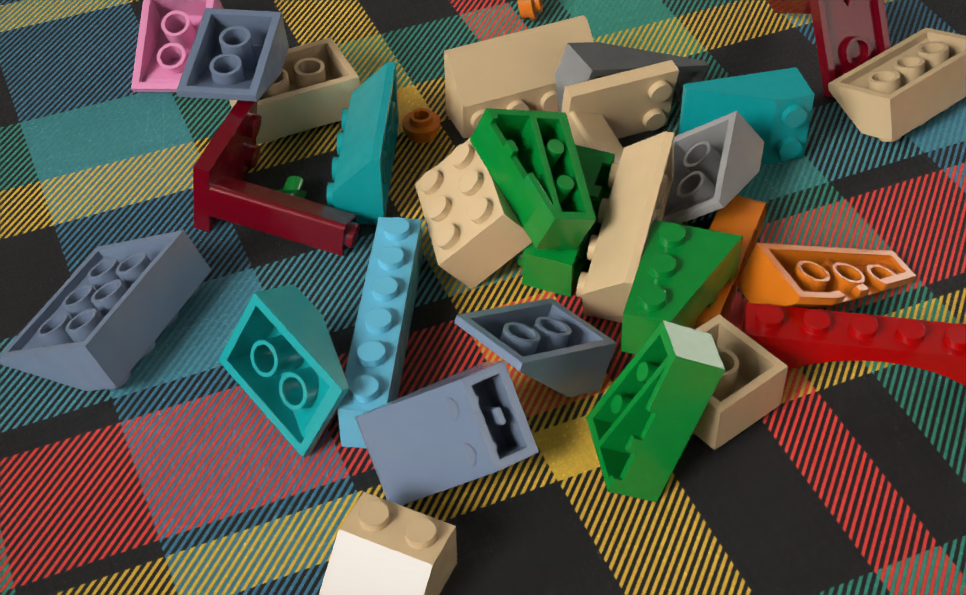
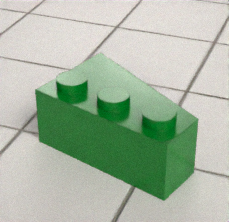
[470,108,596,249]
[517,145,615,297]
[621,220,743,354]
[586,320,725,502]

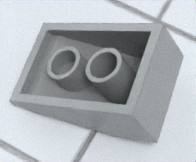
[663,111,764,224]

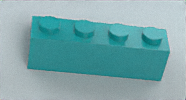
[327,62,399,225]

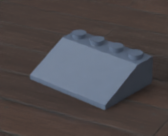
[0,230,211,391]

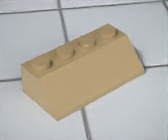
[444,15,594,139]
[828,28,966,142]
[576,131,674,323]

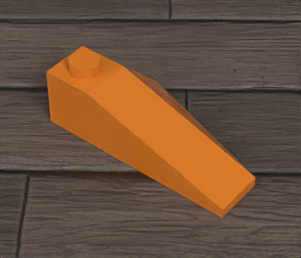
[736,243,916,309]

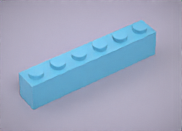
[337,217,423,448]

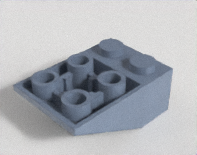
[355,361,539,506]

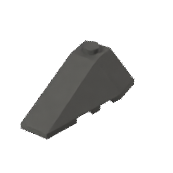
[555,42,709,112]

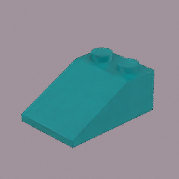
[678,67,815,164]
[218,284,349,458]

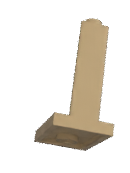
[561,60,679,164]

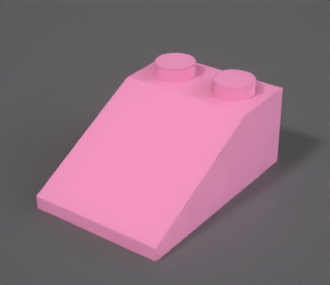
[131,0,224,92]

